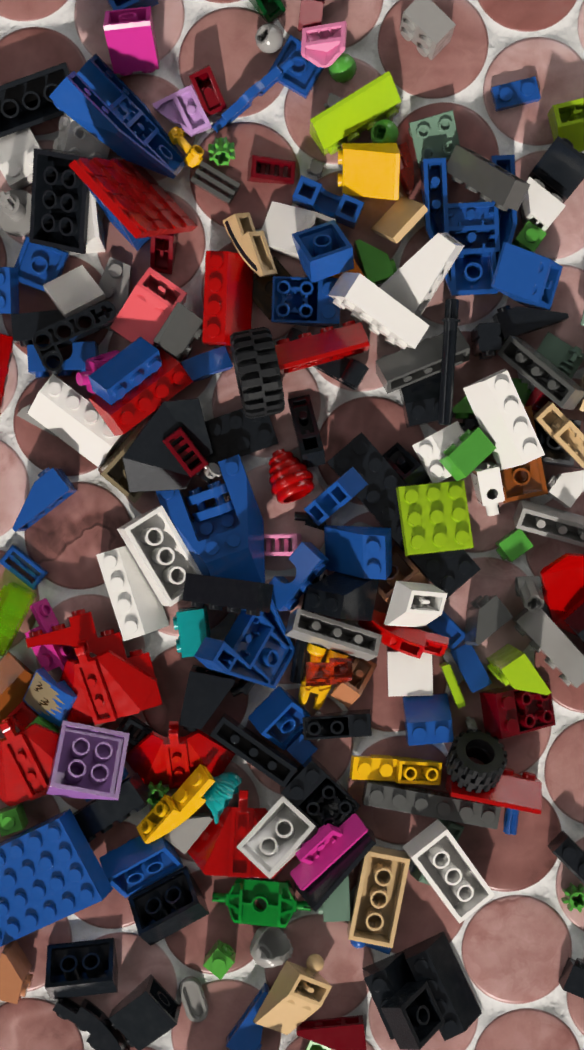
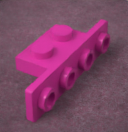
[24,598,78,672]
[290,813,368,891]

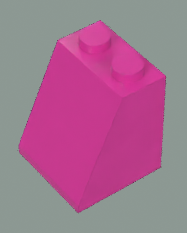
[103,6,159,76]

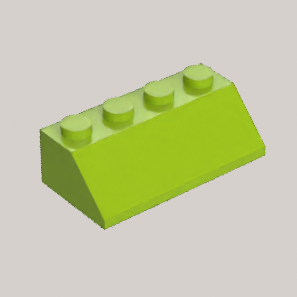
[309,71,401,156]
[486,643,552,695]

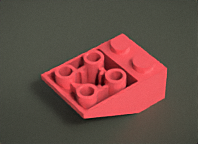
[110,267,187,346]

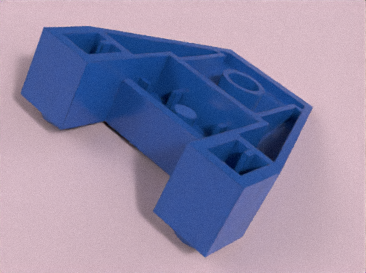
[194,599,295,689]

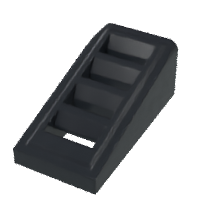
[116,715,165,746]

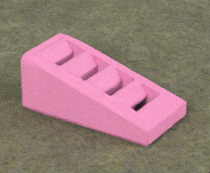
[264,533,302,556]

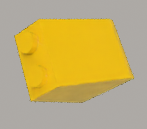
[337,143,400,200]

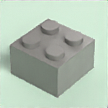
[400,0,456,61]

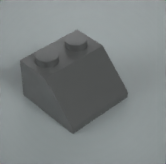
[153,302,203,361]
[464,595,513,646]

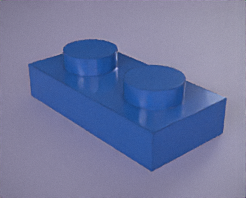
[491,76,541,112]

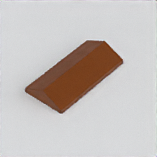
[494,405,548,503]
[0,651,35,723]

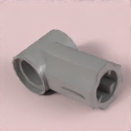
[515,576,544,612]

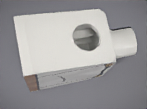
[471,461,505,516]

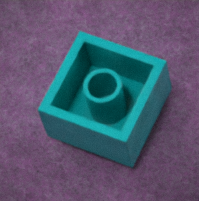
[173,605,211,658]

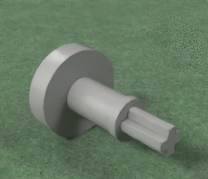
[0,189,32,237]

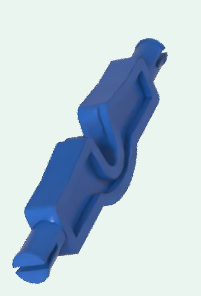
[211,57,294,133]

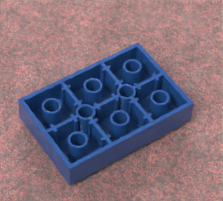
[0,809,113,947]

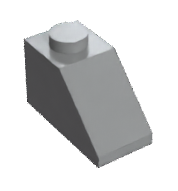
[164,811,213,854]

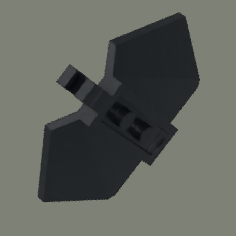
[122,398,213,492]

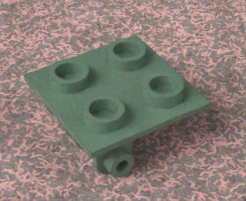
[408,110,460,168]
[537,332,584,379]

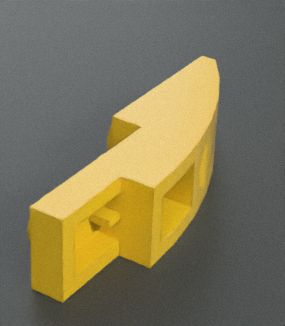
[349,754,442,785]
[136,764,215,844]

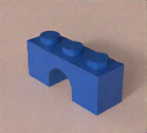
[292,175,364,229]
[27,341,99,378]
[304,467,368,526]
[269,542,329,611]

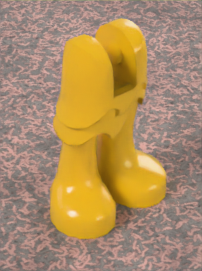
[298,643,348,710]

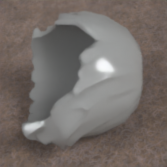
[250,926,294,968]

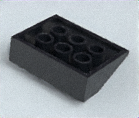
[29,148,92,254]

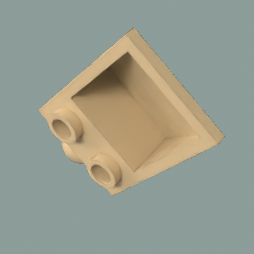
[253,954,332,1035]

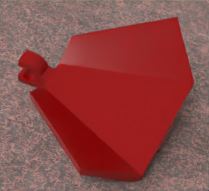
[540,553,584,636]
[60,640,157,725]
[0,716,59,807]
[125,721,235,789]
[187,790,296,878]

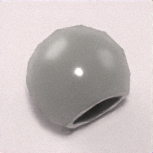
[255,23,284,54]

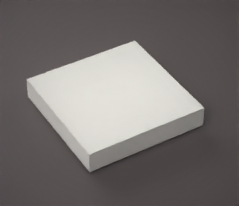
[43,265,106,318]
[387,651,433,697]

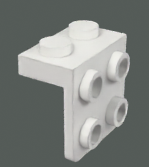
[53,112,110,160]

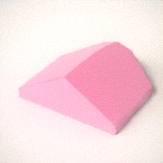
[301,21,347,68]

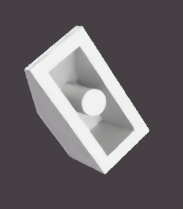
[546,470,584,508]

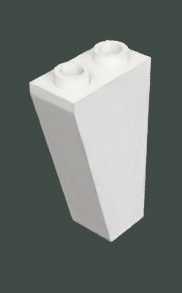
[379,233,465,316]

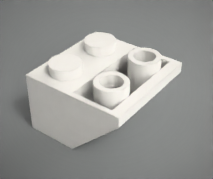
[520,177,566,231]
[384,581,448,628]

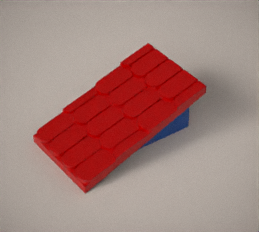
[68,157,197,251]

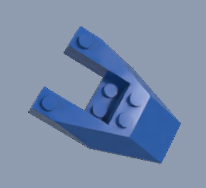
[49,54,186,179]
[420,155,517,296]
[156,454,266,607]

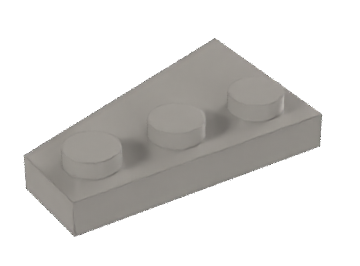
[84,257,132,334]

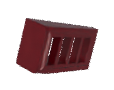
[247,155,296,185]
[163,427,209,478]

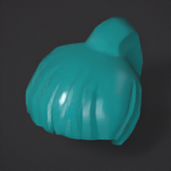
[203,772,242,824]

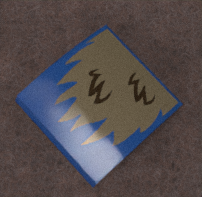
[23,667,77,727]

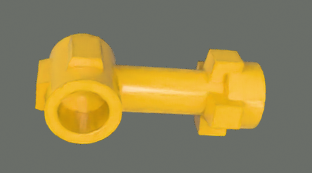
[168,126,204,167]

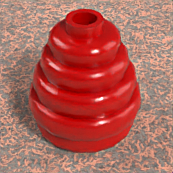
[268,449,315,504]

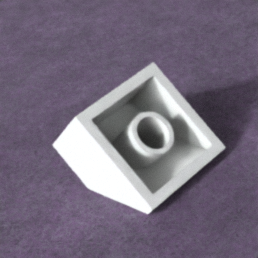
[412,421,464,483]

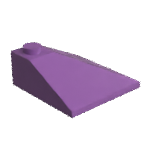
[46,720,130,800]

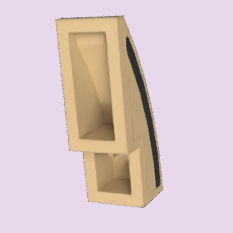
[222,212,278,277]

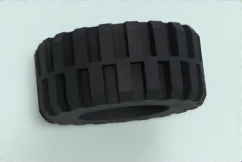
[230,327,285,419]

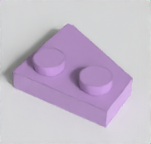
[152,85,212,138]

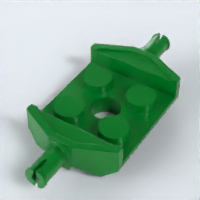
[212,877,311,928]

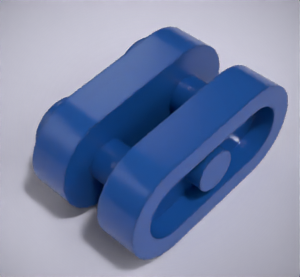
[186,480,234,522]

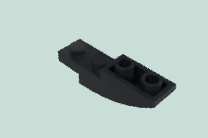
[53,998,129,1050]

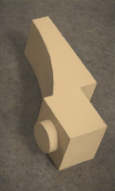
[533,401,584,469]

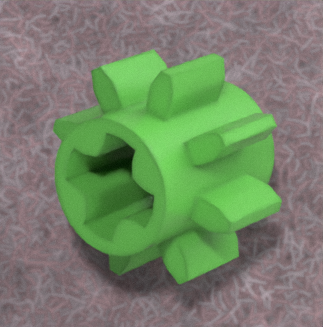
[208,137,235,166]
[146,781,169,810]
[561,882,584,912]

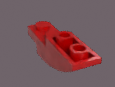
[358,610,449,659]

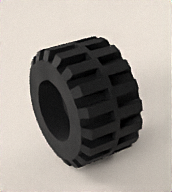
[445,729,508,793]

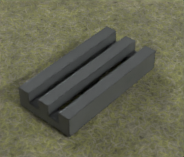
[190,161,241,205]

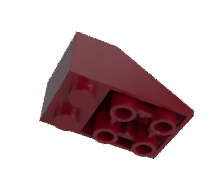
[479,681,556,739]

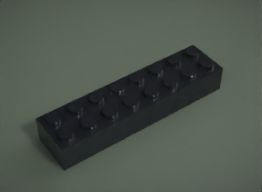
[327,432,481,599]

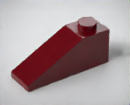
[296,1015,367,1050]

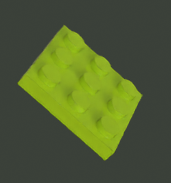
[396,480,474,556]

